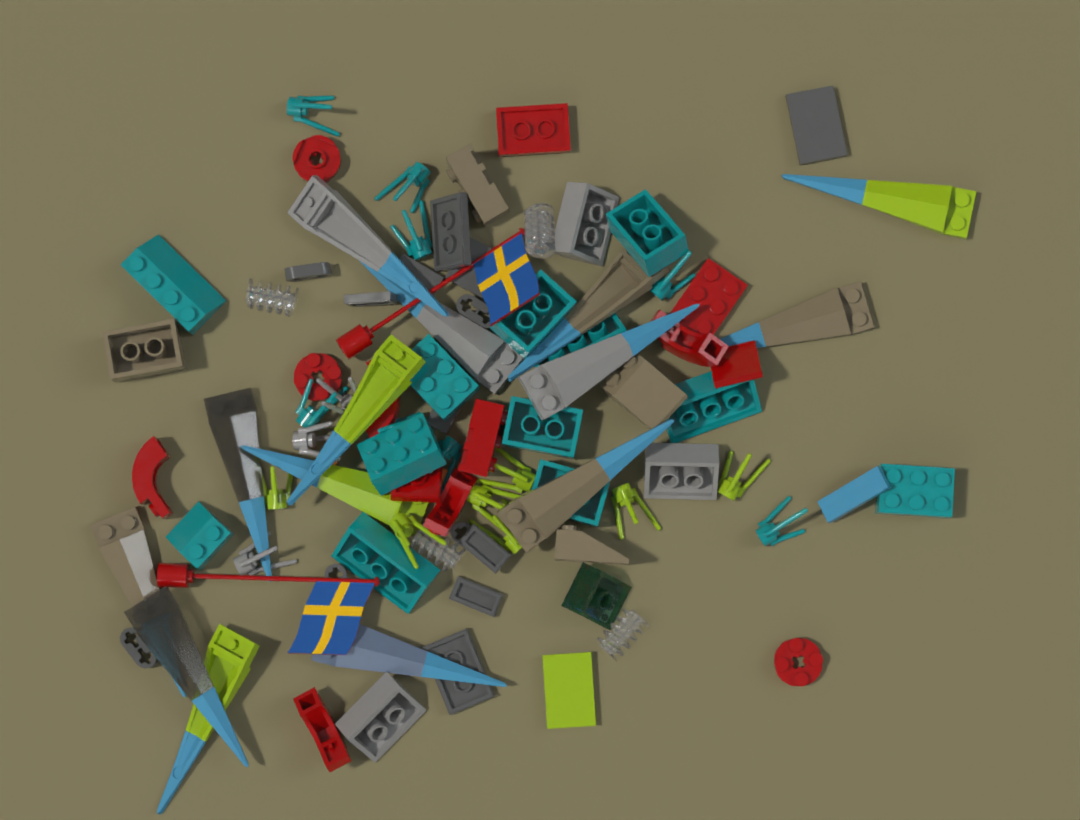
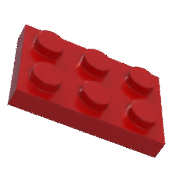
[496,103,571,157]
[670,258,748,335]

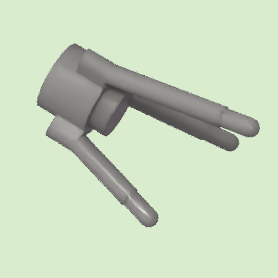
[316,377,357,415]
[292,421,340,461]
[233,531,297,575]

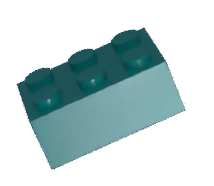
[606,189,689,277]
[490,269,577,359]
[410,334,480,422]
[502,396,583,460]
[356,413,447,496]
[532,459,611,527]
[875,463,955,519]

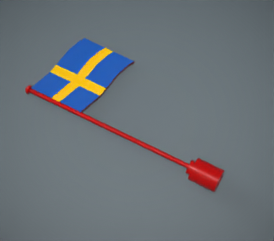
[335,228,540,360]
[157,563,380,655]

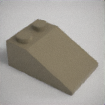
[600,354,688,429]
[555,525,629,565]

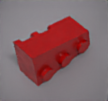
[458,399,508,477]

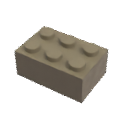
[102,318,187,382]

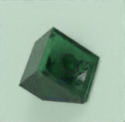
[561,562,632,630]

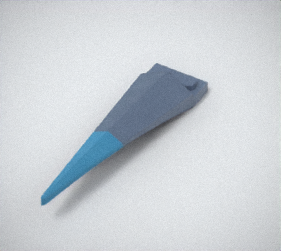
[312,624,507,687]

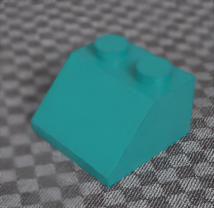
[166,501,234,570]

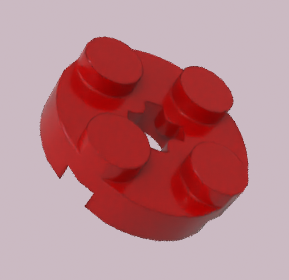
[292,135,341,183]
[294,353,342,402]
[774,638,823,687]

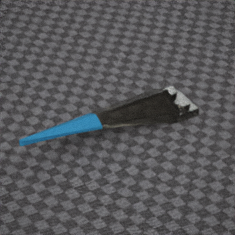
[204,387,272,582]
[124,585,249,767]

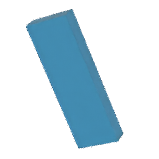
[817,466,891,523]

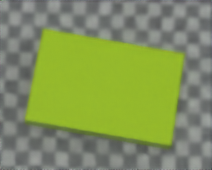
[542,652,596,729]

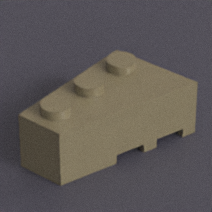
[446,143,509,227]

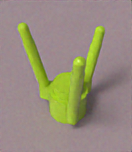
[476,448,536,493]
[718,451,771,501]
[253,456,293,510]
[611,483,661,540]
[467,484,521,530]
[469,499,522,554]
[389,513,447,569]

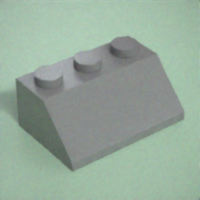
[550,182,620,266]
[644,443,719,500]
[335,672,426,762]

